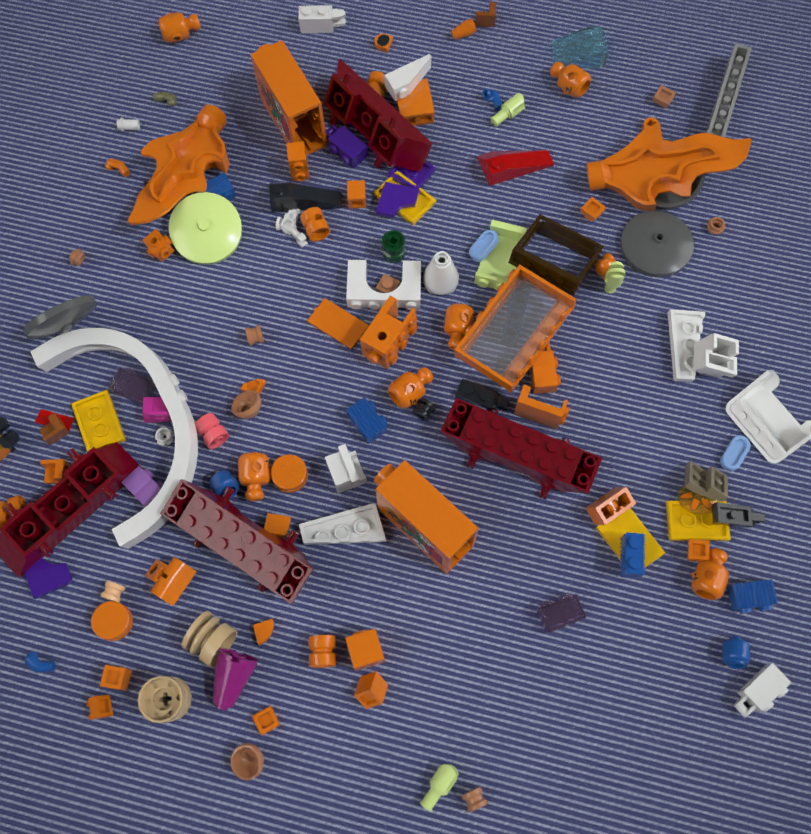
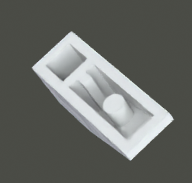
[384,54,431,101]

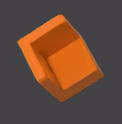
[347,180,366,209]
[40,459,70,484]
[264,513,291,539]
[100,665,132,691]
[354,671,388,709]

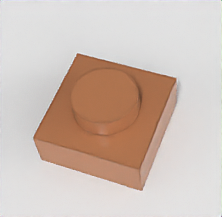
[652,85,676,109]
[375,274,400,293]

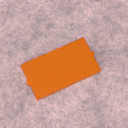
[307,298,369,350]

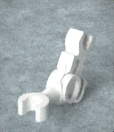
[276,209,308,247]

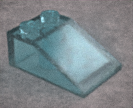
[551,26,608,69]

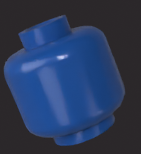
[210,470,239,498]
[722,636,751,669]

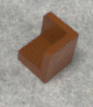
[475,2,496,27]
[39,413,69,446]

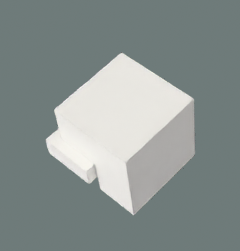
[694,333,739,378]
[325,444,367,494]

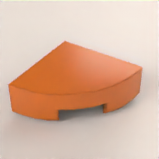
[240,379,267,395]
[253,619,274,646]

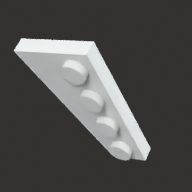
[667,309,705,382]
[299,503,386,545]

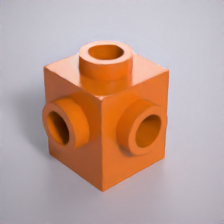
[142,229,175,262]

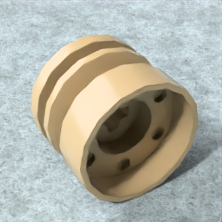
[181,611,237,668]
[138,676,192,723]

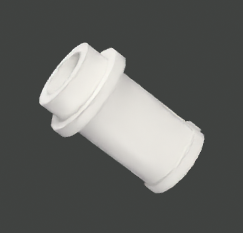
[117,118,140,132]

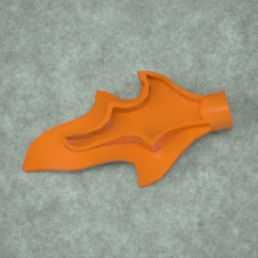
[128,104,229,225]
[586,123,752,211]

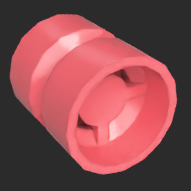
[195,413,229,450]

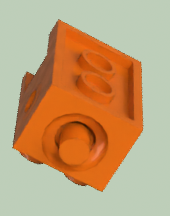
[360,296,418,369]

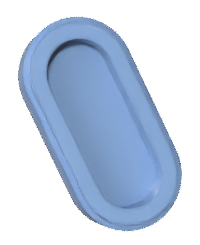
[469,230,499,262]
[720,435,751,471]

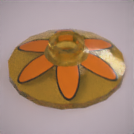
[678,484,718,515]

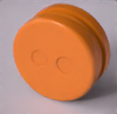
[271,454,308,493]
[91,601,133,641]

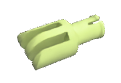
[490,93,525,127]
[604,261,625,294]
[420,764,458,812]

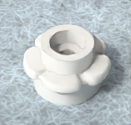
[155,427,174,446]

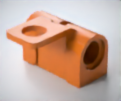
[145,557,197,606]

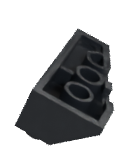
[269,182,342,212]

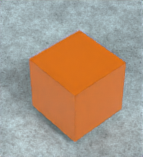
[345,628,385,671]

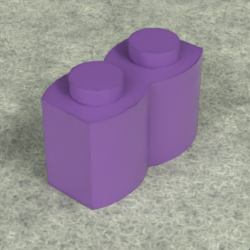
[122,466,163,507]

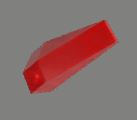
[477,150,554,186]

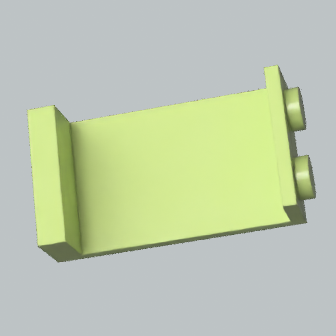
[474,219,527,290]

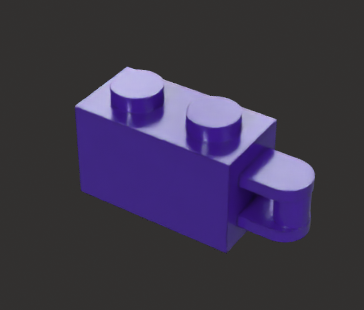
[325,125,368,169]

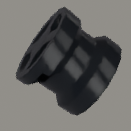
[412,398,436,421]

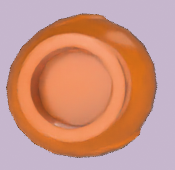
[595,253,616,280]

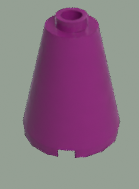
[213,648,258,711]

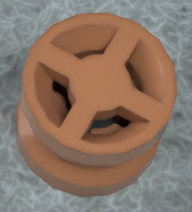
[245,325,264,346]
[461,786,488,813]

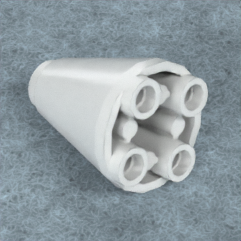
[423,251,459,295]

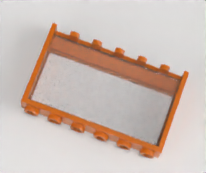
[454,264,576,393]

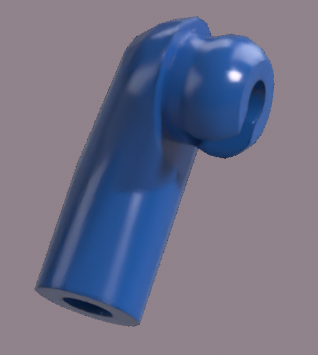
[482,88,502,110]
[25,651,55,673]

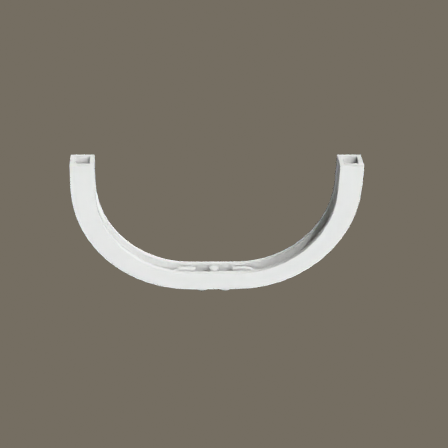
[30,328,198,549]

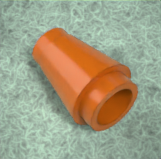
[451,19,477,40]

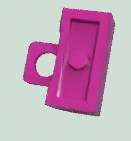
[143,397,172,423]

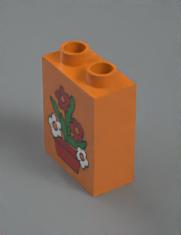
[250,40,327,156]
[374,460,479,574]

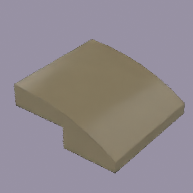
[684,461,728,500]

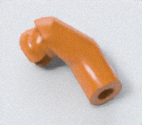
[105,158,130,177]

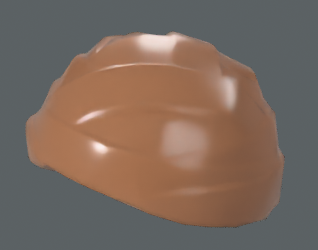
[232,390,262,419]
[230,743,264,780]

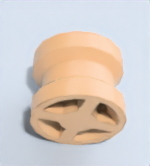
[100,581,126,603]

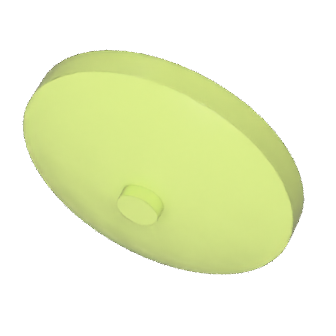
[169,192,242,265]

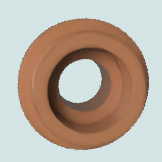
[707,217,725,235]
[69,248,85,266]

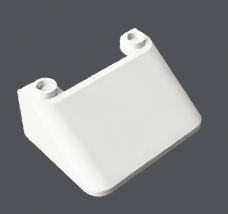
[726,370,811,463]

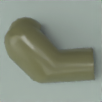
[153,92,177,106]

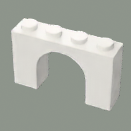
[346,260,421,310]

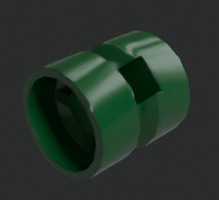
[382,230,405,263]

